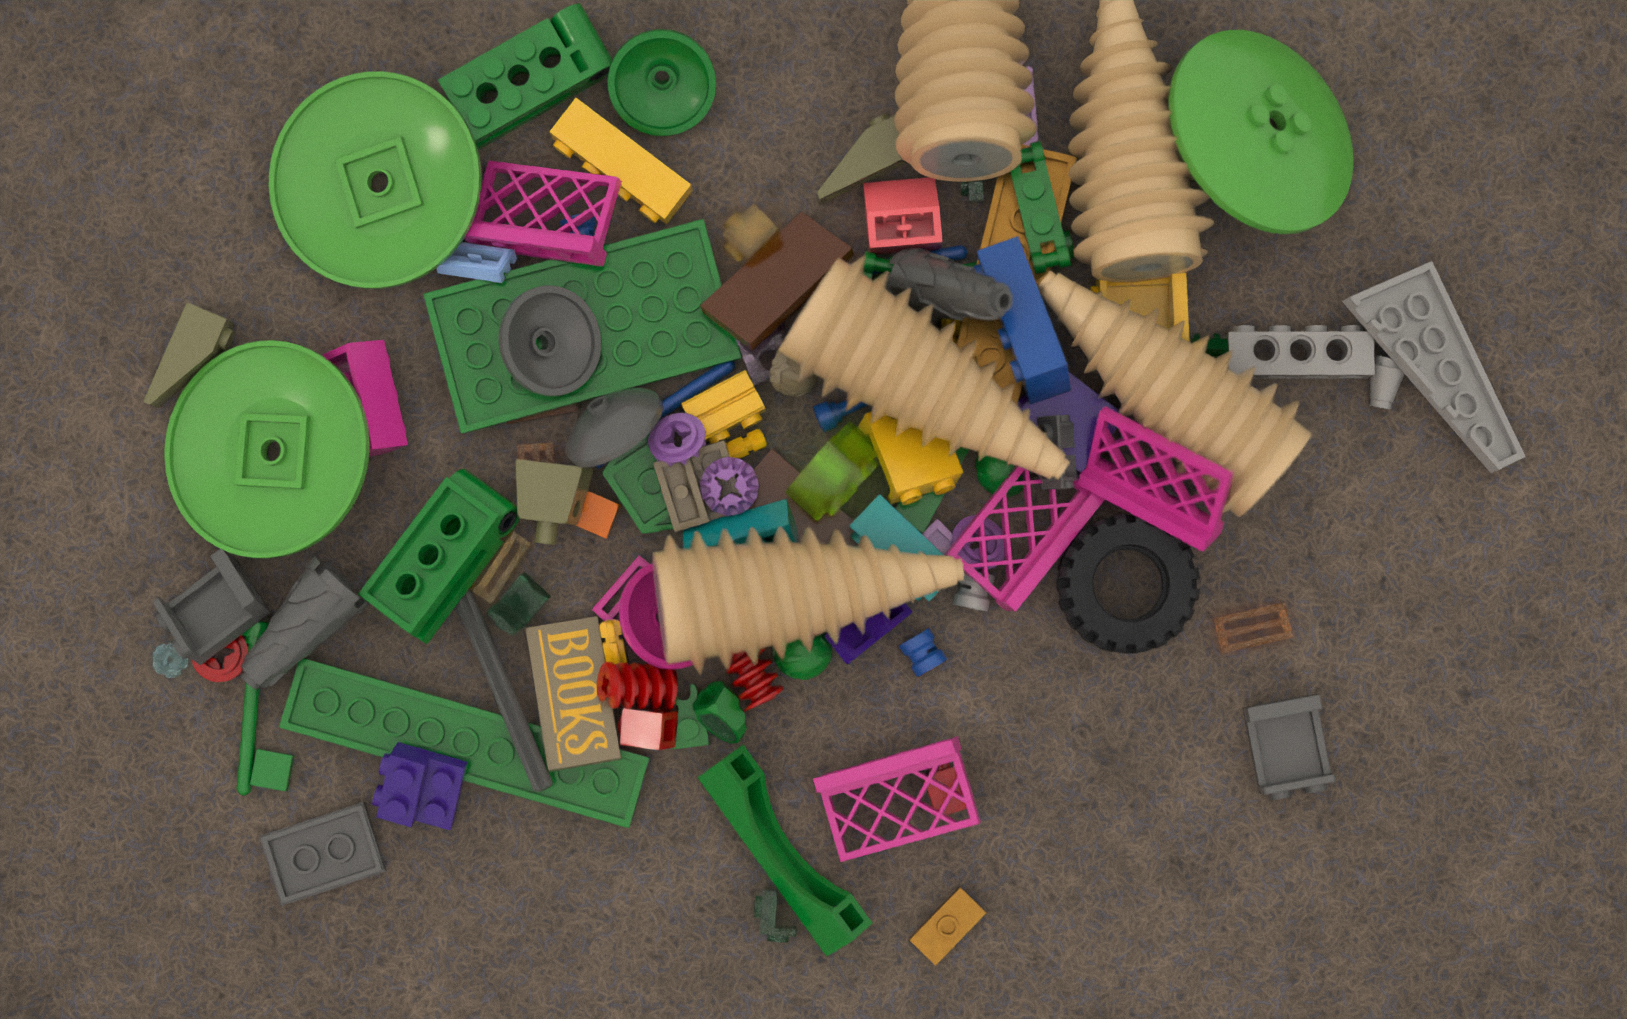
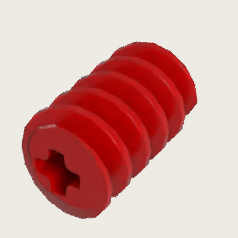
[726,648,784,712]
[597,662,678,710]

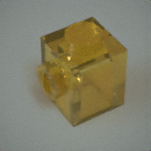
[723,203,779,262]

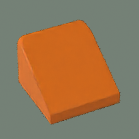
[576,491,621,539]

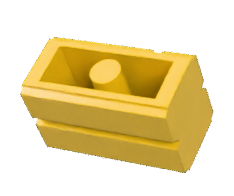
[681,370,766,444]

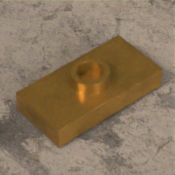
[909,887,986,966]

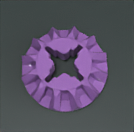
[648,413,706,467]
[700,457,759,516]
[950,515,1005,572]

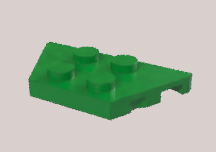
[602,431,674,534]

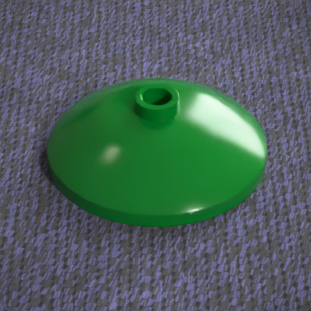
[608,29,716,136]

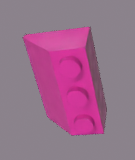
[322,340,408,457]

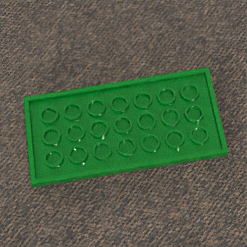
[423,219,742,435]

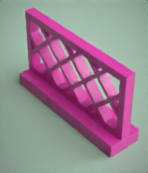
[464,161,622,267]
[1077,406,1234,552]
[944,466,1105,612]
[813,736,981,862]

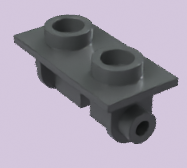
[1037,415,1077,490]

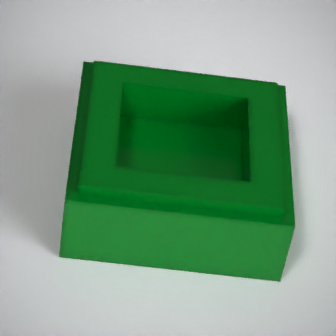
[250,749,295,792]

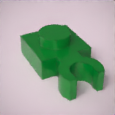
[673,684,709,750]

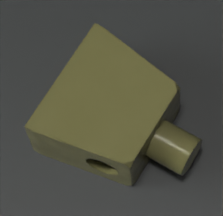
[515,459,593,545]

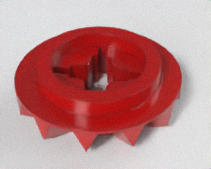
[191,635,248,682]

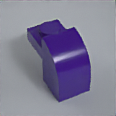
[825,603,913,665]

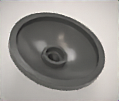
[499,286,601,396]
[565,388,663,468]

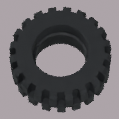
[1056,514,1200,654]

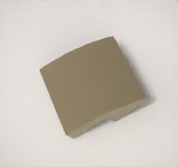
[653,440,742,532]

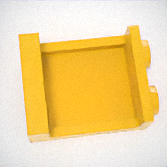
[1090,273,1190,342]
[858,412,963,505]

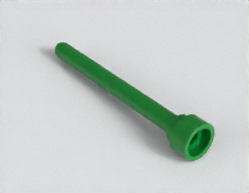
[237,621,269,796]

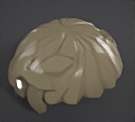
[770,349,817,397]

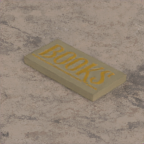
[525,616,621,772]

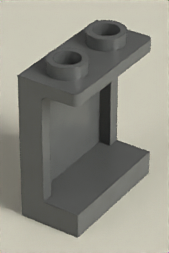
[152,549,271,665]
[1242,694,1336,800]

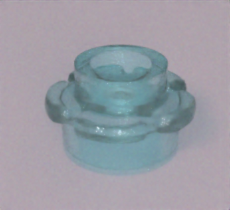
[152,642,188,678]

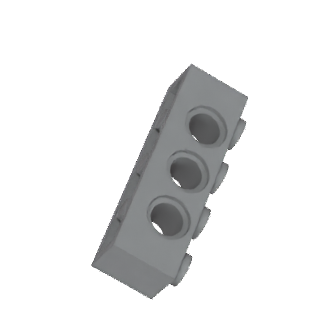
[1223,325,1375,379]

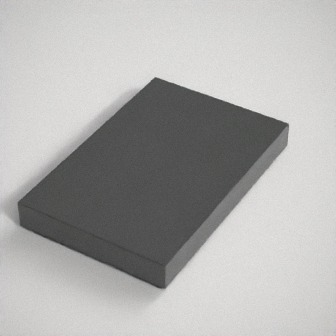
[259,802,387,906]

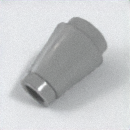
[1369,355,1404,409]

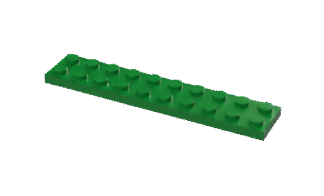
[279,658,650,828]

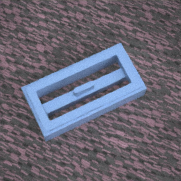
[436,242,517,283]

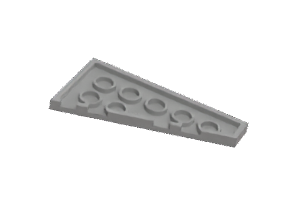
[1342,261,1526,473]

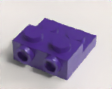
[372,742,468,830]

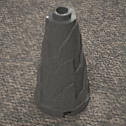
[884,247,1013,321]
[240,555,370,690]

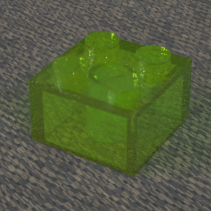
[785,421,879,522]

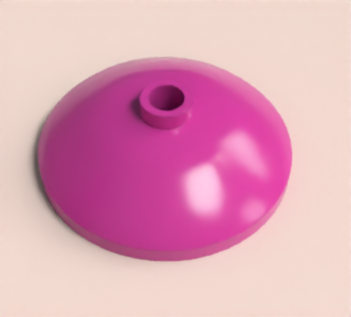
[619,563,693,670]

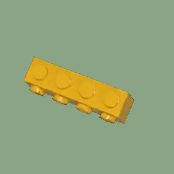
[550,98,693,225]

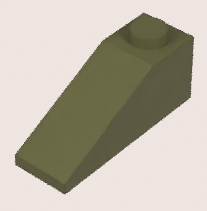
[817,113,907,205]
[143,302,235,408]

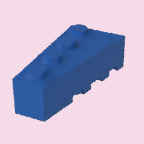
[973,236,1071,405]

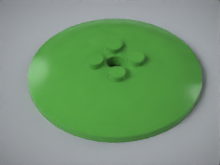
[1169,30,1354,234]
[269,71,482,289]
[164,340,370,559]

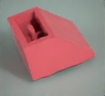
[863,177,943,254]

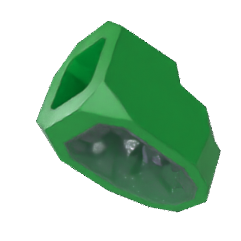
[692,681,747,744]

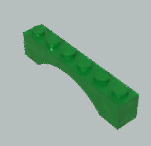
[697,745,872,957]

